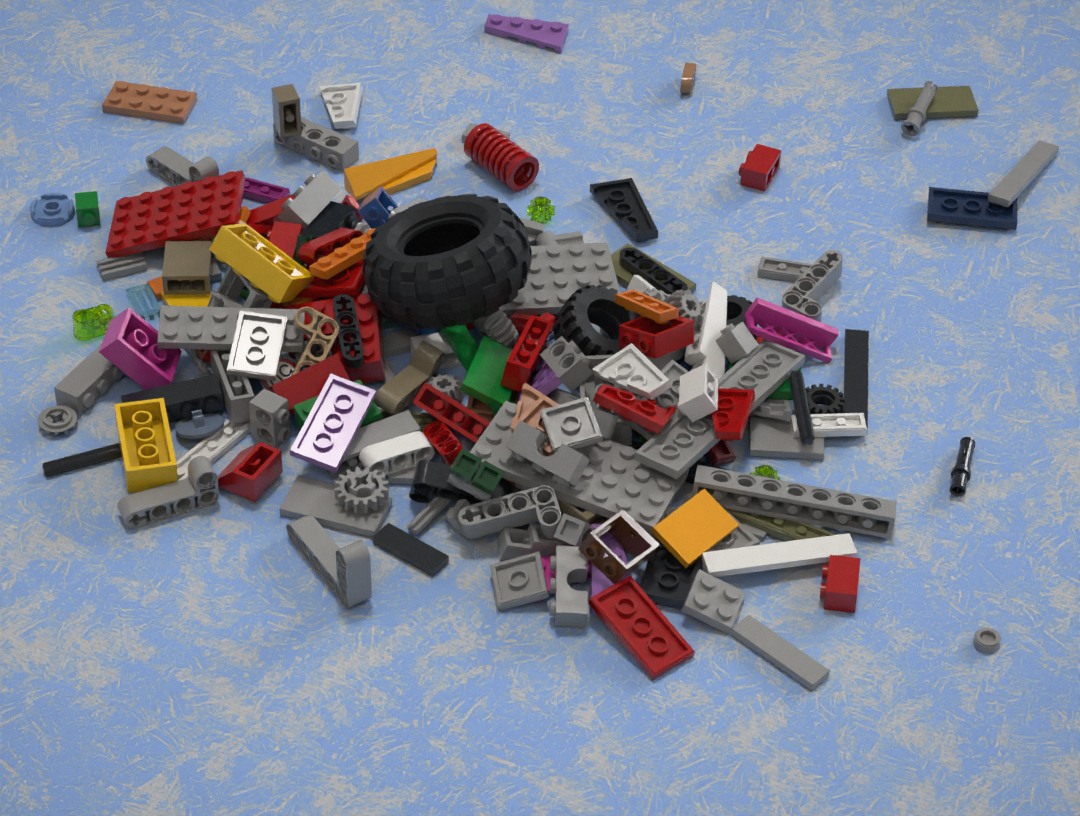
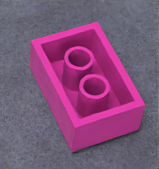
[99,308,182,390]

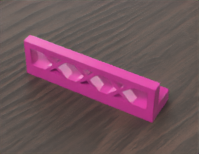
[745,297,839,363]

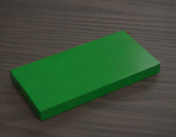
[459,336,512,410]

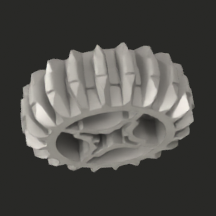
[471,308,519,348]

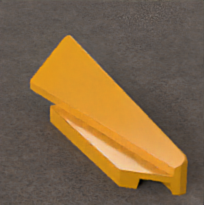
[344,148,437,201]

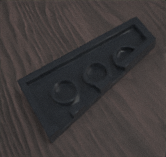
[589,178,658,242]

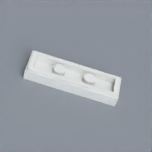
[790,413,867,438]

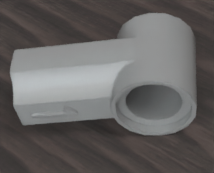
[536,231,584,246]

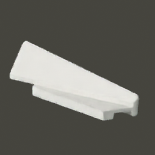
[684,281,727,380]

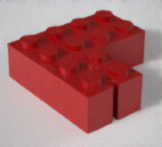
[284,293,386,383]

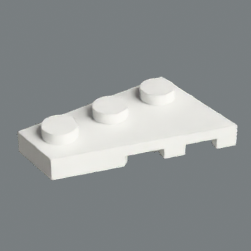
[320,83,362,129]
[592,343,672,400]

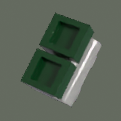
[447,448,505,502]

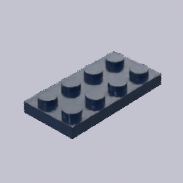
[927,187,1018,230]

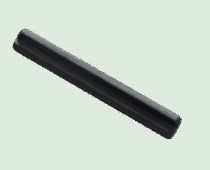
[789,370,815,445]
[42,443,122,477]

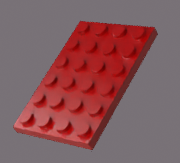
[105,170,245,258]

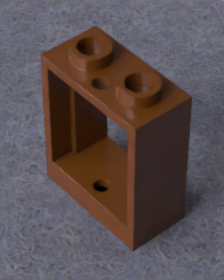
[578,509,660,584]

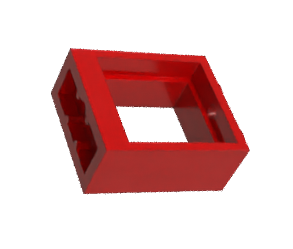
[619,316,694,359]

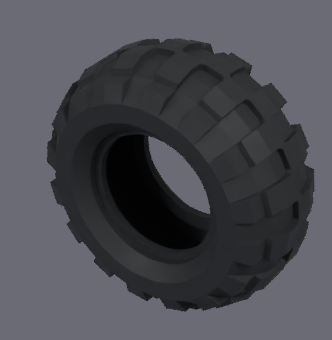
[362,194,532,330]

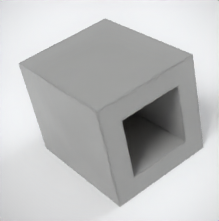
[715,321,759,364]

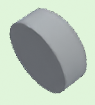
[973,628,1001,654]

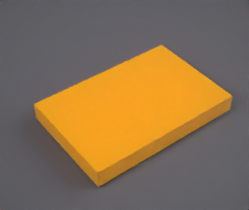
[651,489,739,568]

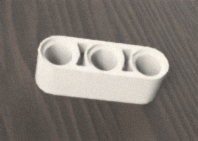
[359,431,435,476]

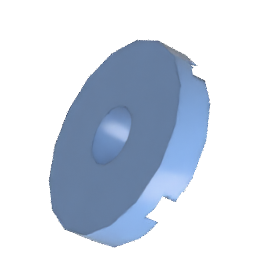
[30,193,75,227]

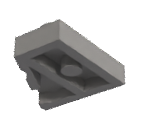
[749,398,791,421]

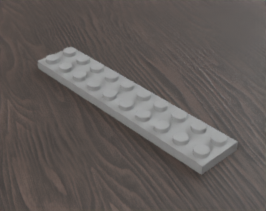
[635,339,805,479]

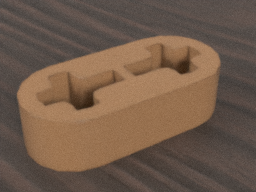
[680,62,696,94]

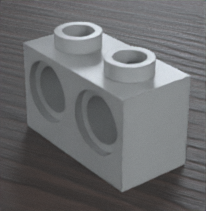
[540,336,593,392]
[249,389,290,448]

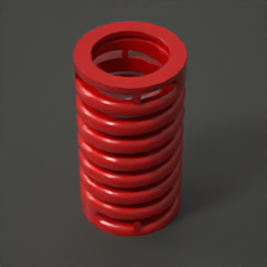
[464,123,539,191]

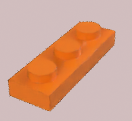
[615,289,679,324]

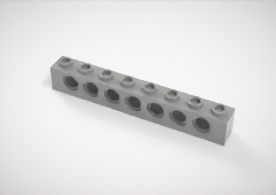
[691,465,896,539]

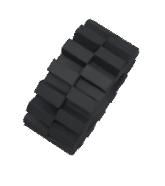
[806,384,845,414]

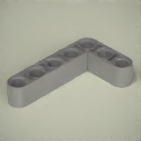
[286,514,372,608]

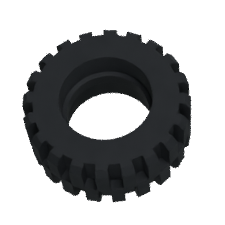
[553,285,641,356]

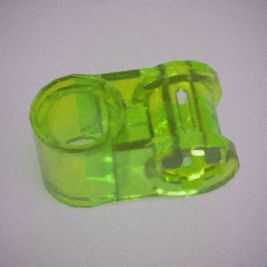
[72,304,116,341]

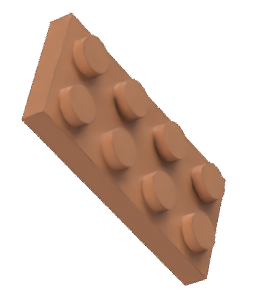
[102,81,197,124]

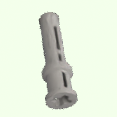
[901,81,938,136]

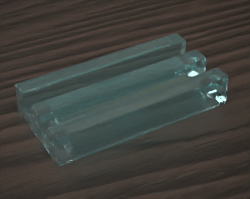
[126,283,161,320]

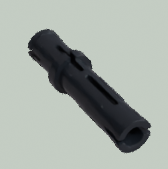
[950,437,976,496]

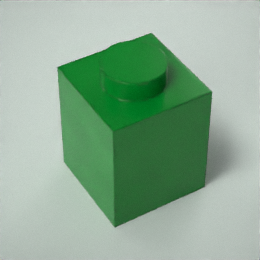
[75,191,101,227]

